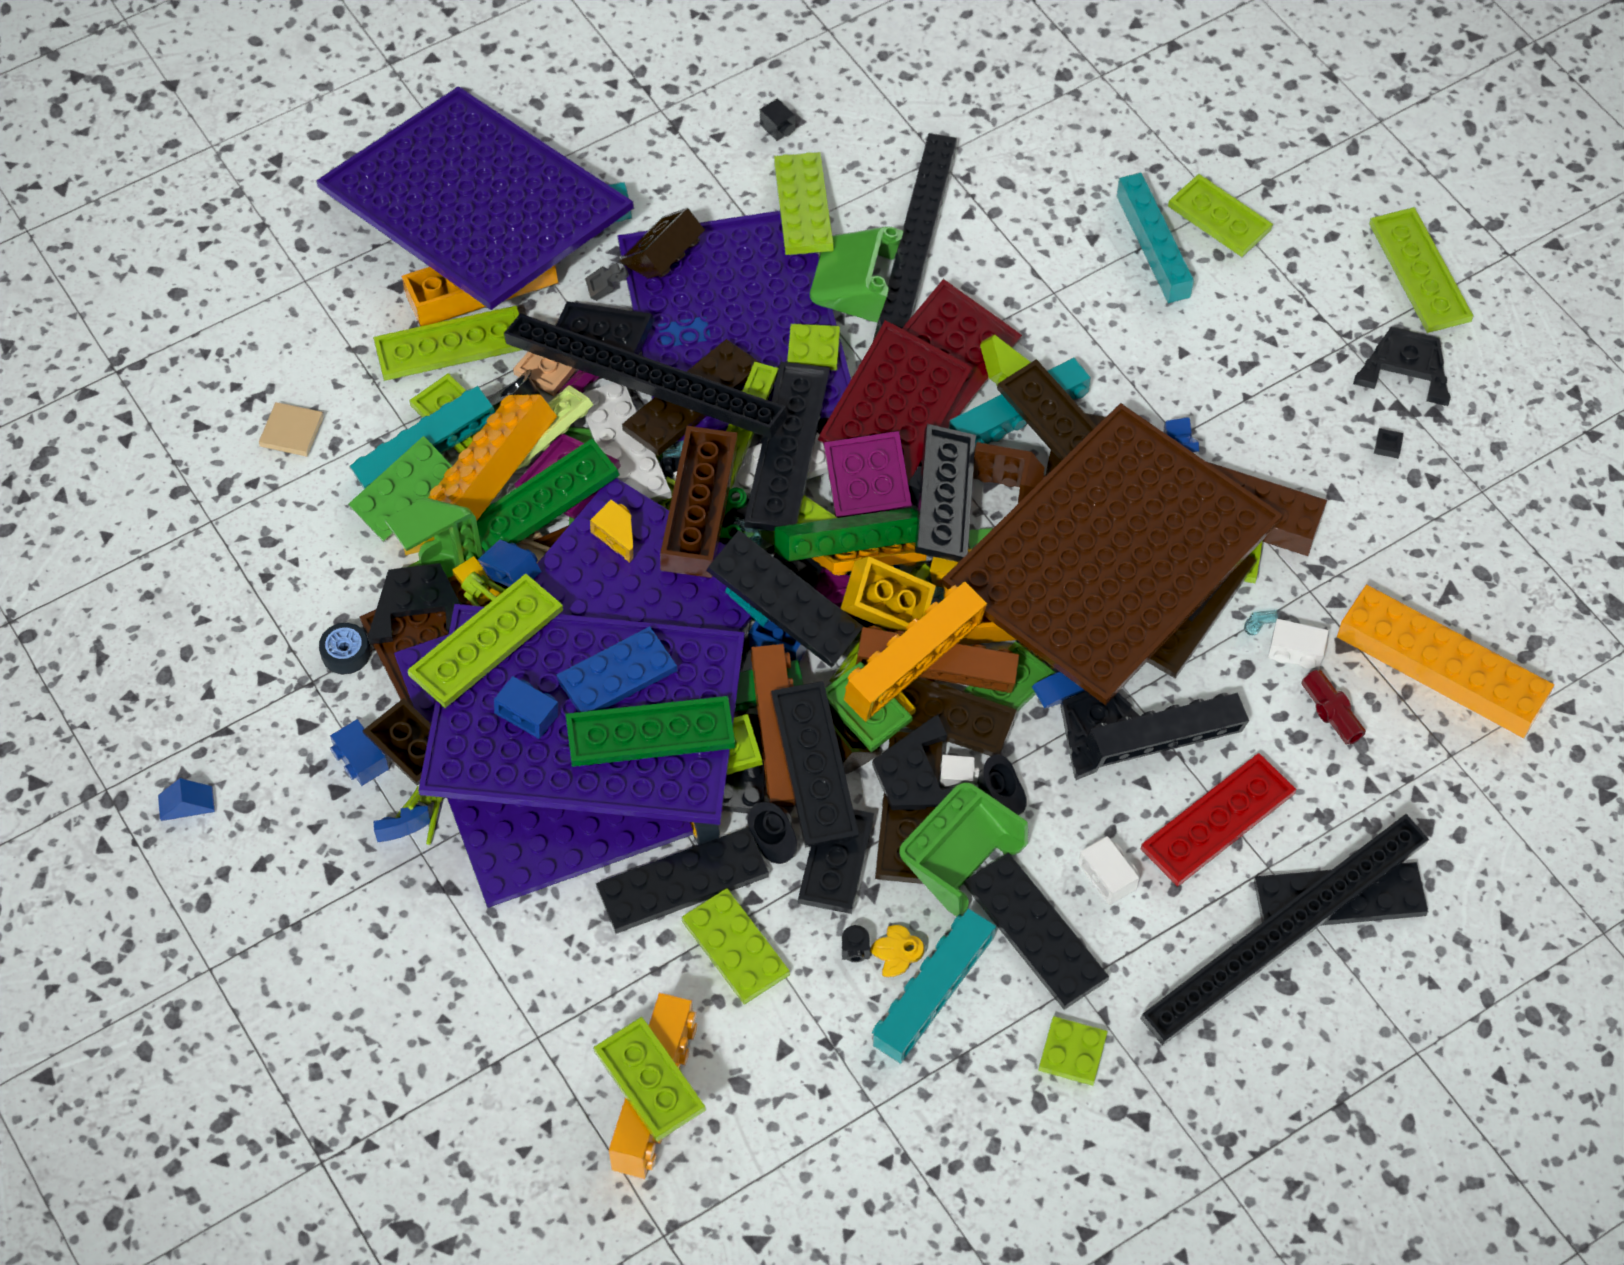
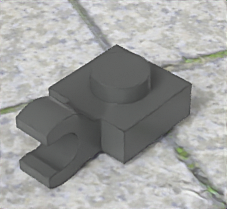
[585,263,629,301]

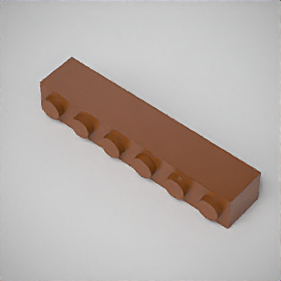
[856,626,1019,693]
[751,644,795,807]

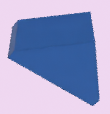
[158,778,215,821]

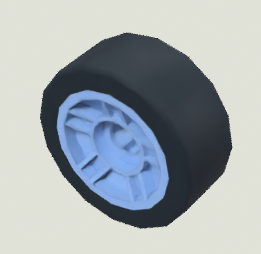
[319,622,371,675]

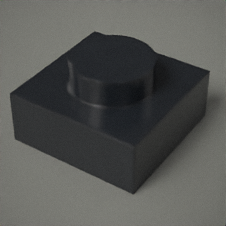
[1374,428,1404,459]

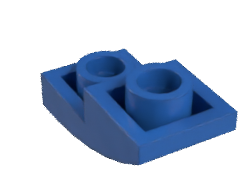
[1032,672,1086,709]
[373,805,431,842]

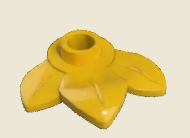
[870,925,925,977]

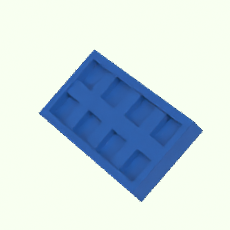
[557,626,677,712]

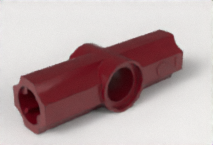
[1301,669,1366,745]

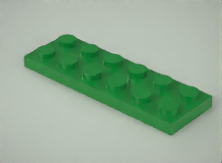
[477,438,620,552]
[566,696,735,767]

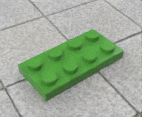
[348,436,452,542]

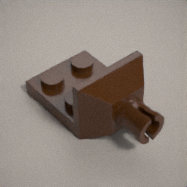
[973,442,1046,503]

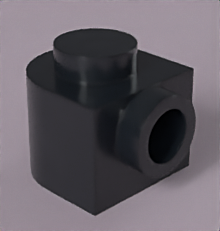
[841,925,870,963]

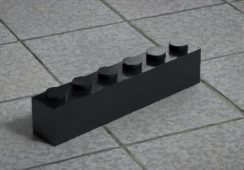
[1086,693,1249,768]

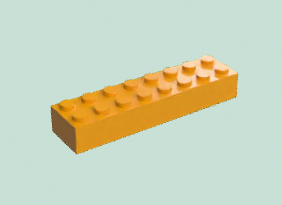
[1337,584,1554,738]

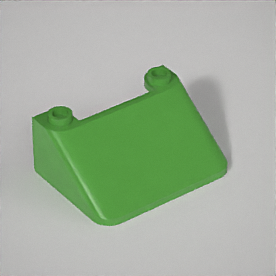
[810,226,903,323]
[900,783,1028,917]

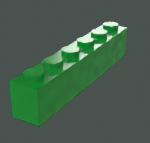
[775,507,918,561]

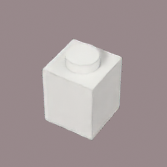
[940,755,979,790]

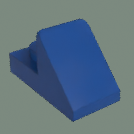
[1163,417,1200,453]

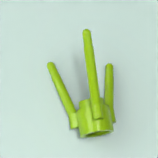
[461,571,506,606]
[395,786,444,845]

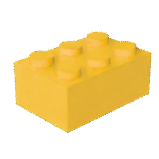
[841,556,936,632]

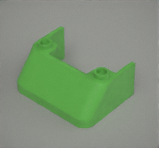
[385,498,483,578]

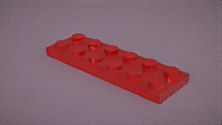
[1140,753,1296,887]

